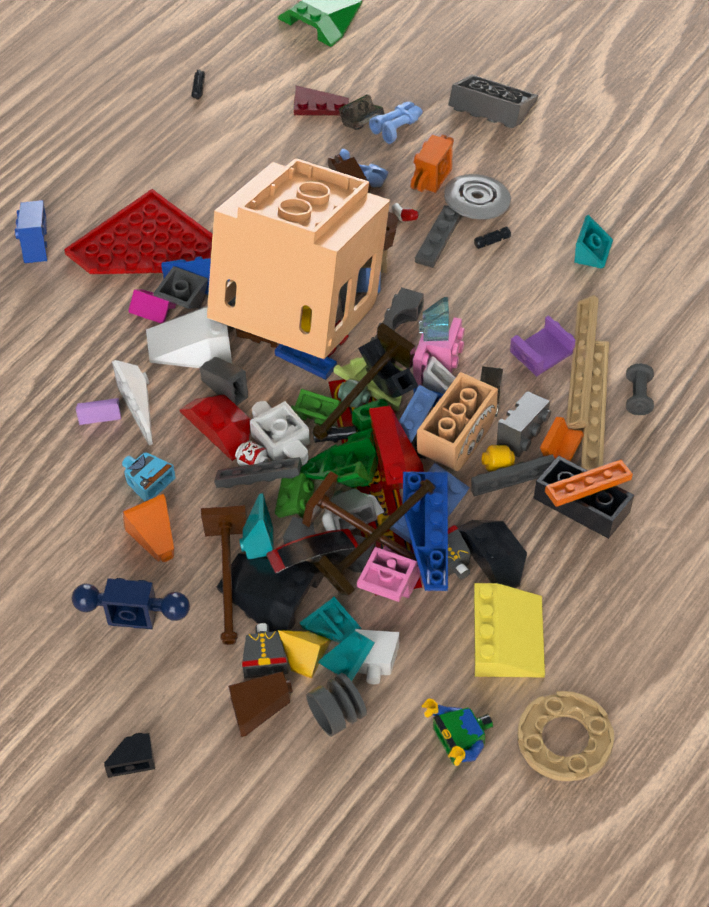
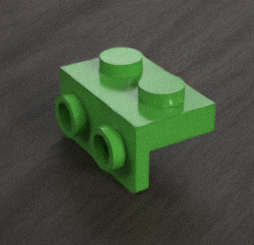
[291,389,341,426]
[275,473,314,519]

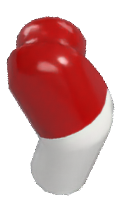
[391,203,419,222]

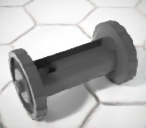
[626,363,654,415]

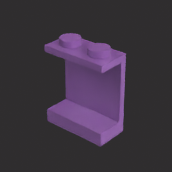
[510,315,575,377]

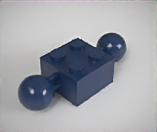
[71,578,190,630]

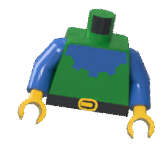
[421,698,493,766]

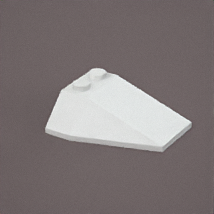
[146,306,232,368]

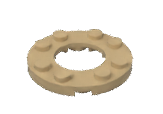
[518,691,614,781]

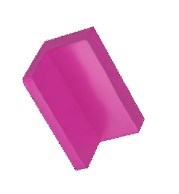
[128,289,176,323]

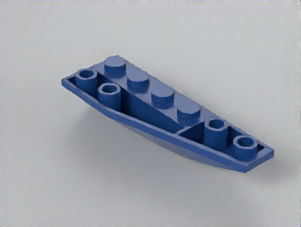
[403,472,448,591]

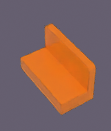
[540,417,584,461]

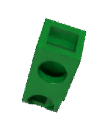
[352,399,394,432]

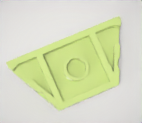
[334,357,403,412]

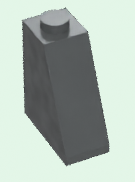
[199,356,249,406]

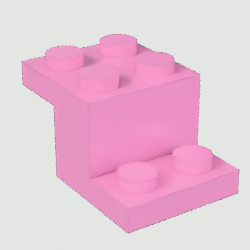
[413,317,465,386]
[357,546,420,602]

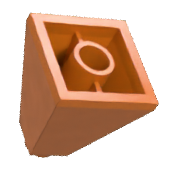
[123,494,174,562]

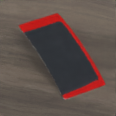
[266,528,358,573]

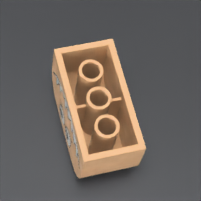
[417,372,498,471]

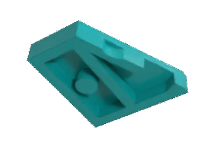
[300,597,362,643]
[318,631,375,681]

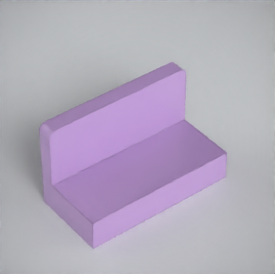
[76,398,121,425]

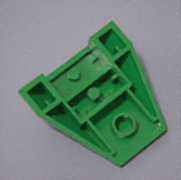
[278,0,362,47]

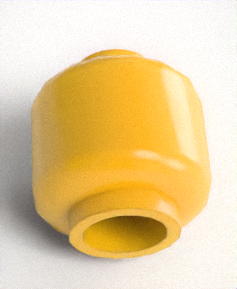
[481,445,515,472]

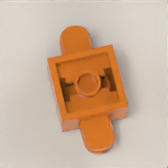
[410,134,454,193]

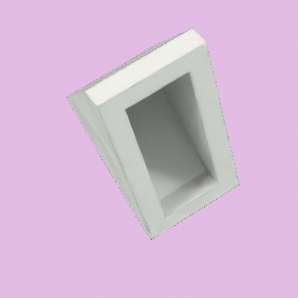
[423,356,456,394]

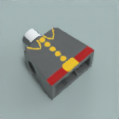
[448,525,470,579]
[242,623,288,679]

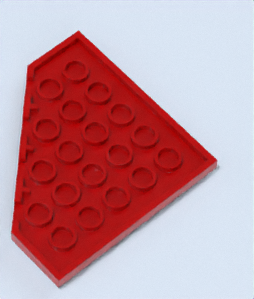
[64,189,213,274]

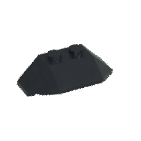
[457,520,527,588]

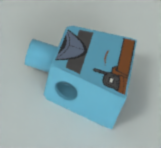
[122,453,176,502]

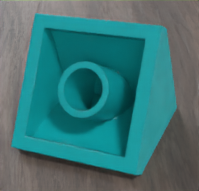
[574,215,613,269]

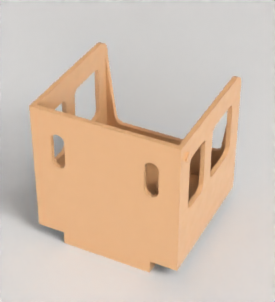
[207,158,390,359]

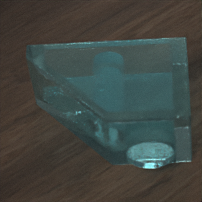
[419,297,449,341]

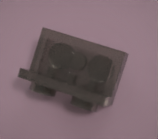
[339,94,385,130]

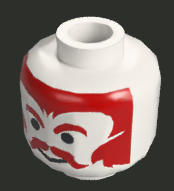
[235,441,268,466]

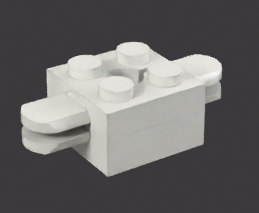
[250,401,310,465]

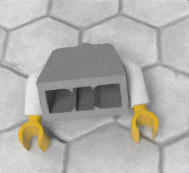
[322,488,389,531]

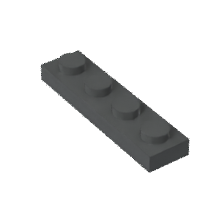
[415,205,462,268]
[471,454,555,497]
[214,457,302,488]

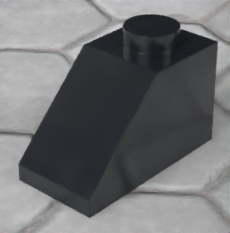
[104,733,155,778]

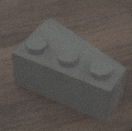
[497,391,551,458]

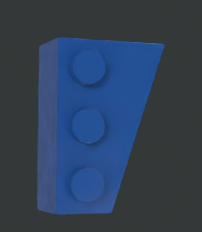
[15,200,47,263]

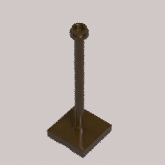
[312,322,416,441]
[311,479,436,596]

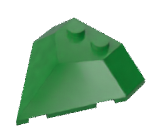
[300,428,379,488]

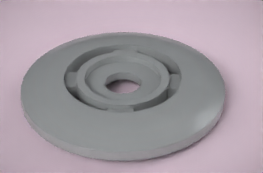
[444,174,511,220]

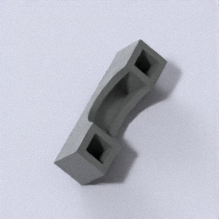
[370,287,424,364]
[283,517,376,573]

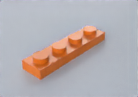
[545,459,633,507]

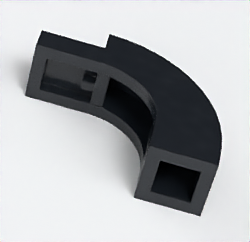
[358,338,418,398]

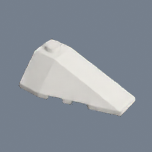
[112,360,153,446]

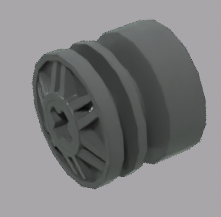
[306,673,367,737]

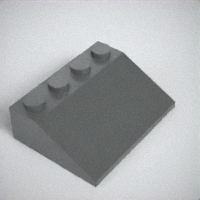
[448,75,538,128]

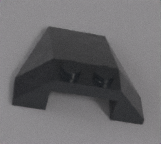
[216,553,324,639]

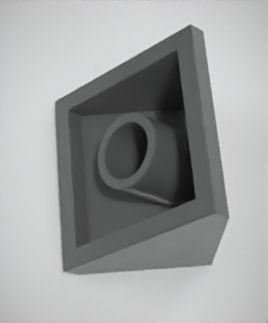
[153,266,208,309]

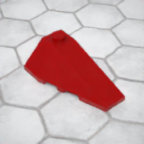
[369,406,424,491]

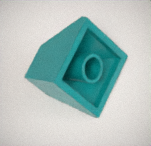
[239,493,274,559]

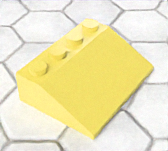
[474,583,545,677]

